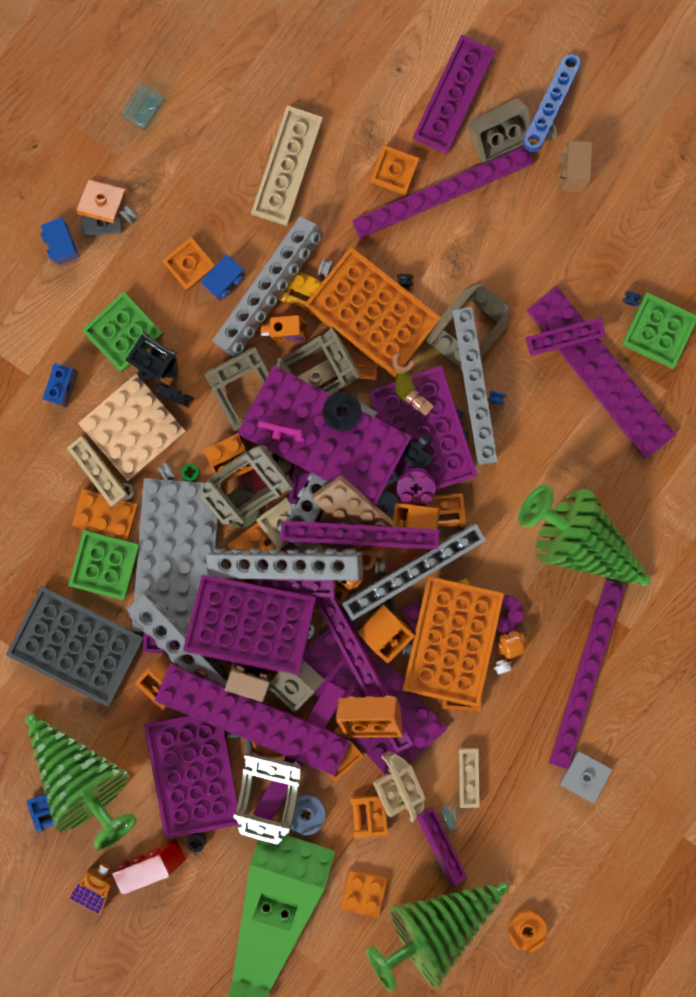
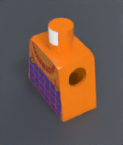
[261,315,307,341]
[67,862,114,915]

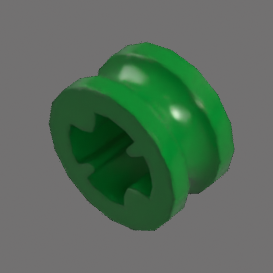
[182,464,200,481]

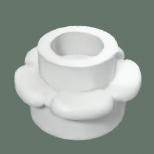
[494,659,512,675]

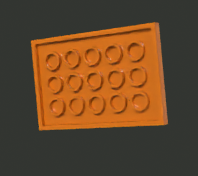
[304,247,441,378]
[402,576,504,708]

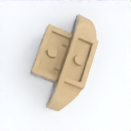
[373,750,426,822]

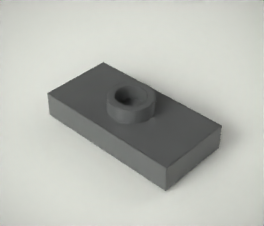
[81,212,122,237]

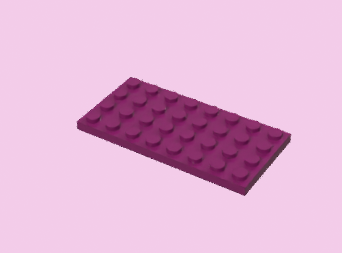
[237,365,411,506]
[303,613,447,774]

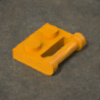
[280,271,322,316]

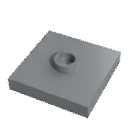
[559,750,612,803]

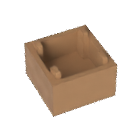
[557,141,592,192]
[225,662,271,702]

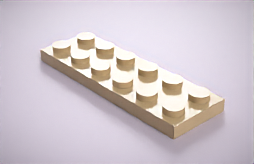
[251,106,323,227]

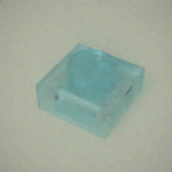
[440,805,458,830]

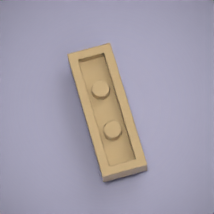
[458,748,480,808]

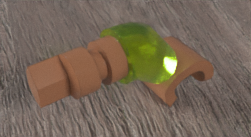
[392,352,434,416]

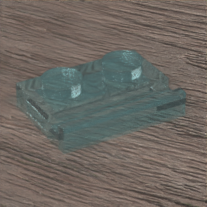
[120,83,165,131]

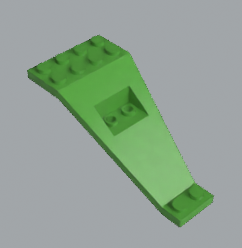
[227,835,335,997]

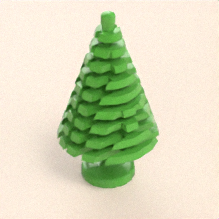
[518,484,651,586]
[24,713,137,851]
[366,882,509,993]

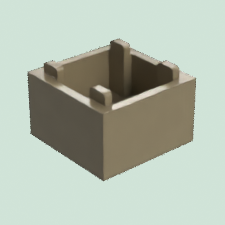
[268,660,324,713]

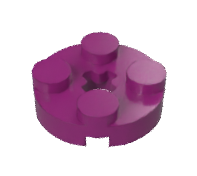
[397,468,436,506]
[496,595,524,633]

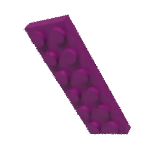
[413,34,496,155]

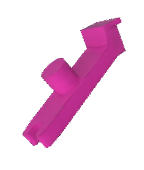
[258,421,304,443]

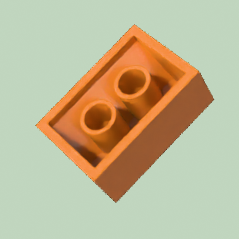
[336,696,403,738]

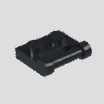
[125,332,177,381]

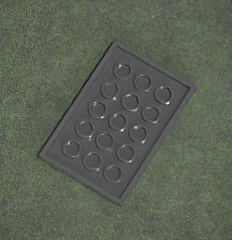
[6,586,143,707]

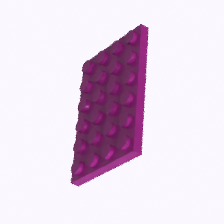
[369,366,478,490]
[183,574,316,676]
[144,715,239,839]

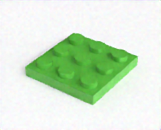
[82,291,163,373]
[621,292,696,369]
[68,530,139,600]

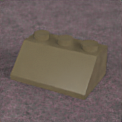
[466,98,535,164]

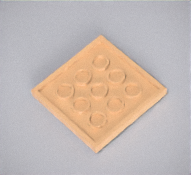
[78,374,186,481]

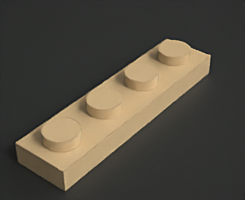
[67,436,128,507]

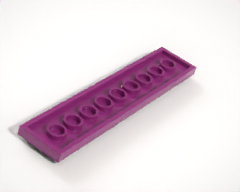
[526,286,676,459]
[154,663,350,776]

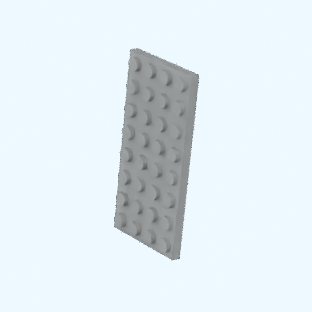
[132,478,221,633]

